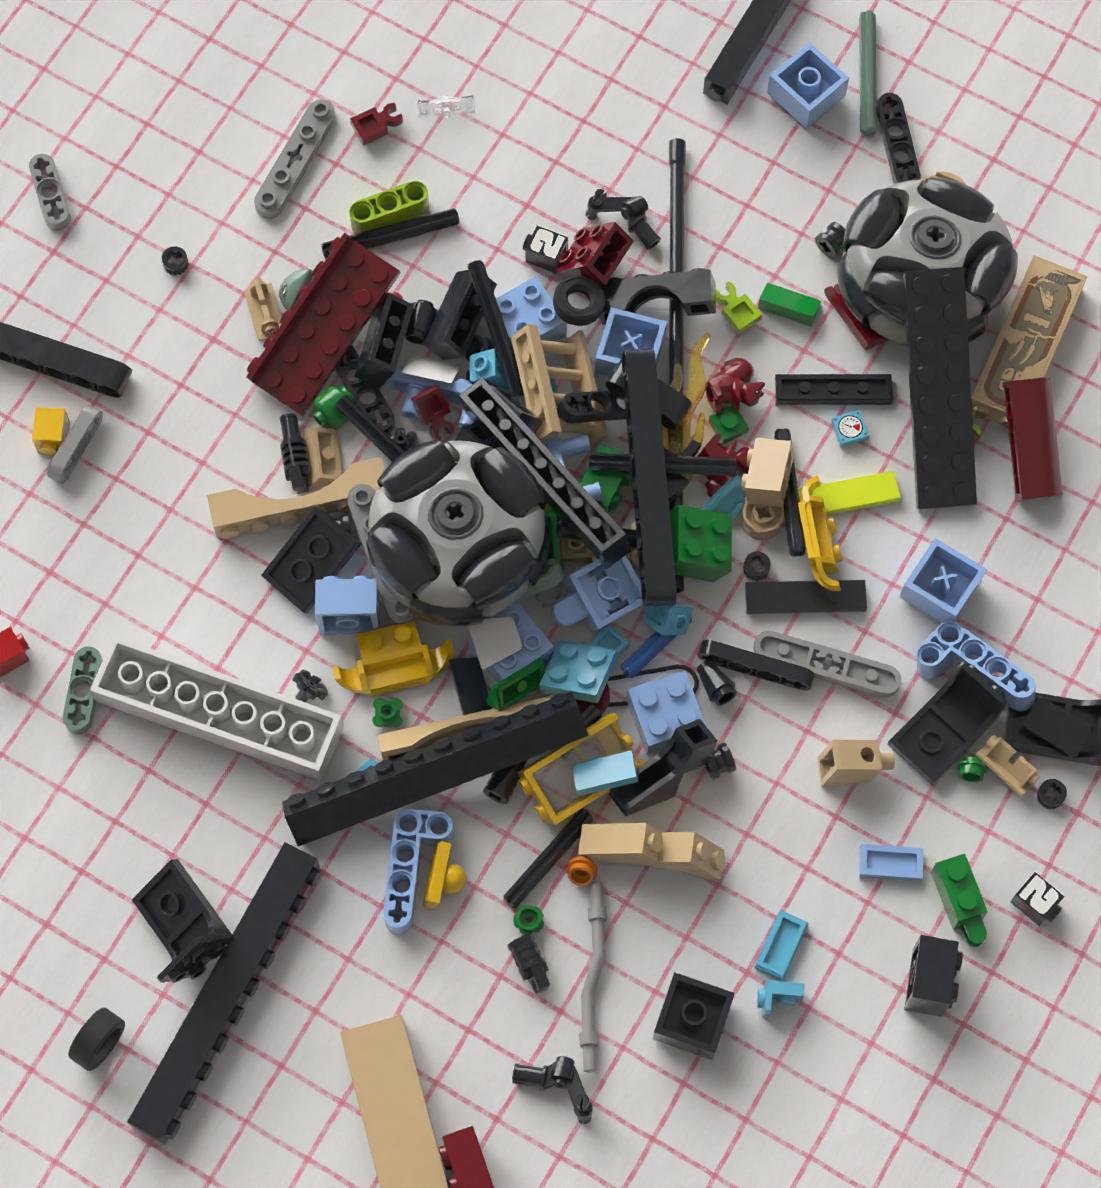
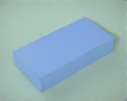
[859,844,923,882]

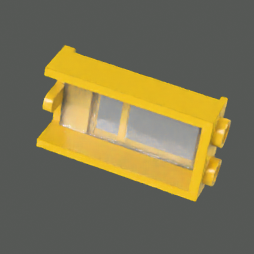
[518,713,646,825]

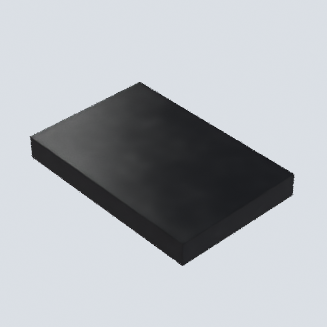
[261,505,362,613]

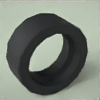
[68,1008,125,1071]

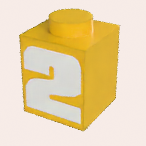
[32,407,70,455]

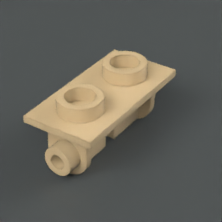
[244,278,281,341]
[975,735,1040,796]

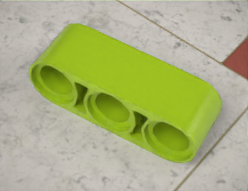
[349,181,429,234]

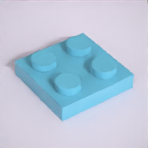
[539,640,618,703]

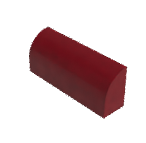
[1003,377,1063,500]

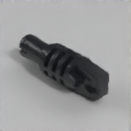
[280,413,311,494]

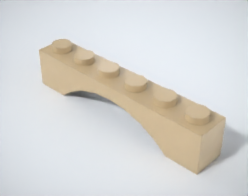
[207,457,385,539]
[377,695,554,760]

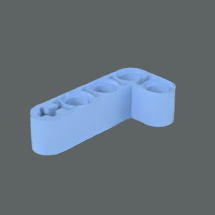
[916,621,1036,711]
[384,809,454,935]

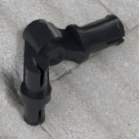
[585,189,661,250]
[512,1056,593,1124]

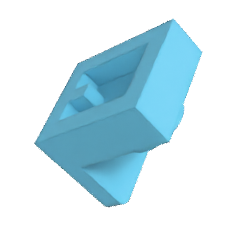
[470,349,509,390]
[642,605,693,635]
[757,980,805,1017]

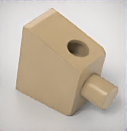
[817,740,895,787]

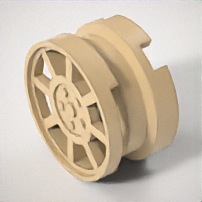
[741,501,784,540]

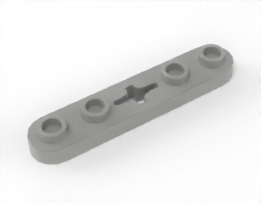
[254,99,336,219]
[347,484,415,625]
[753,630,901,697]

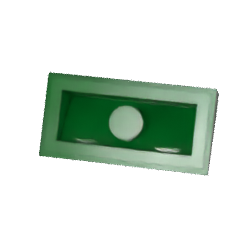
[758,282,821,327]
[487,658,545,712]

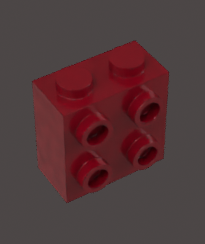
[555,222,634,286]
[438,1125,494,1188]

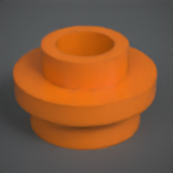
[566,857,598,886]

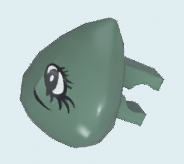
[279,269,314,310]

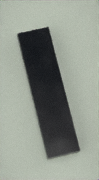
[775,374,893,405]
[745,580,867,614]

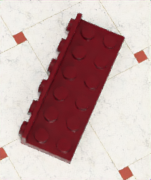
[246,233,401,416]

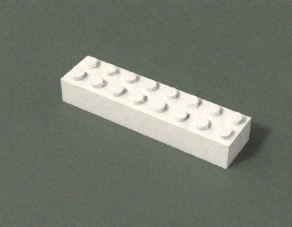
[90,636,344,781]

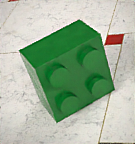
[669,505,732,582]

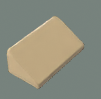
[302,426,343,488]

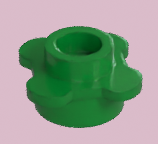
[372,698,403,727]

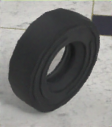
[552,275,605,326]

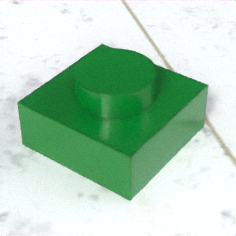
[709,406,749,445]

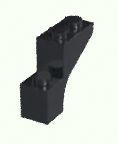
[608,719,718,817]

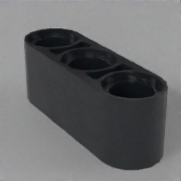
[605,359,692,430]

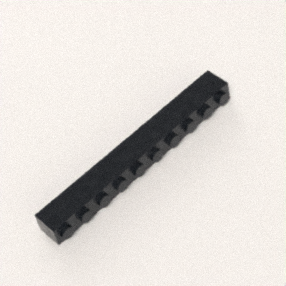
[282,691,589,847]
[127,842,321,1145]

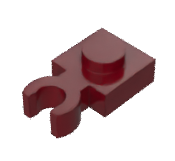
[350,102,403,146]
[411,385,454,440]

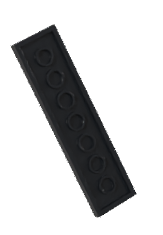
[903,267,977,509]

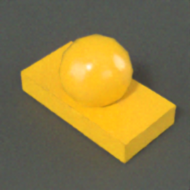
[422,841,467,910]

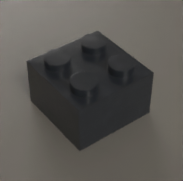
[904,935,963,1017]
[653,972,735,1060]

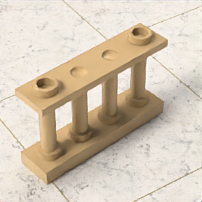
[511,324,608,448]

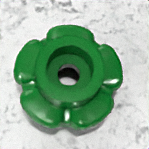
[957,757,988,782]
[513,905,544,935]

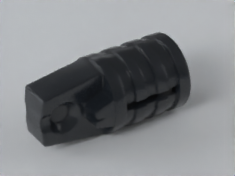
[483,759,528,804]
[507,934,550,994]

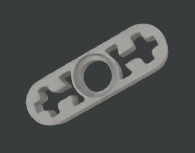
[29,154,71,231]
[47,405,103,484]

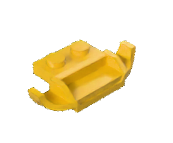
[798,475,843,591]
[332,620,454,697]

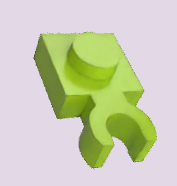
[716,282,763,335]

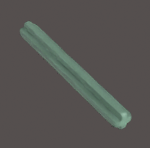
[859,10,877,136]

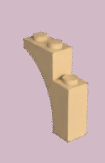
[578,823,725,880]

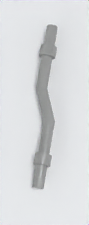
[579,882,607,1073]

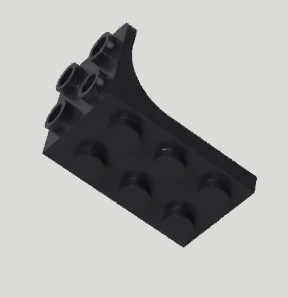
[887,661,1007,786]
[1004,692,1101,766]
[132,859,234,983]

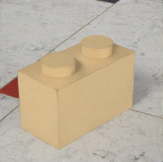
[741,438,794,507]

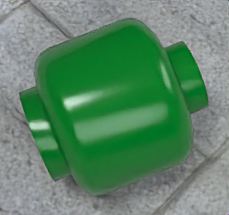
[312,386,356,429]

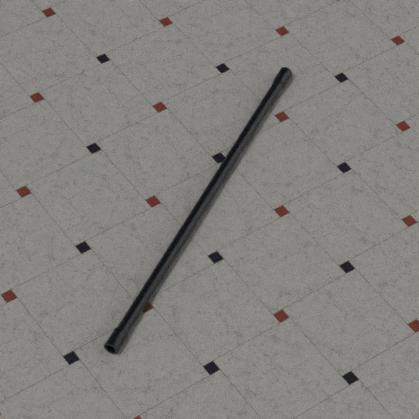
[669,138,686,593]

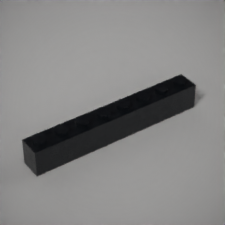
[459,378,631,569]

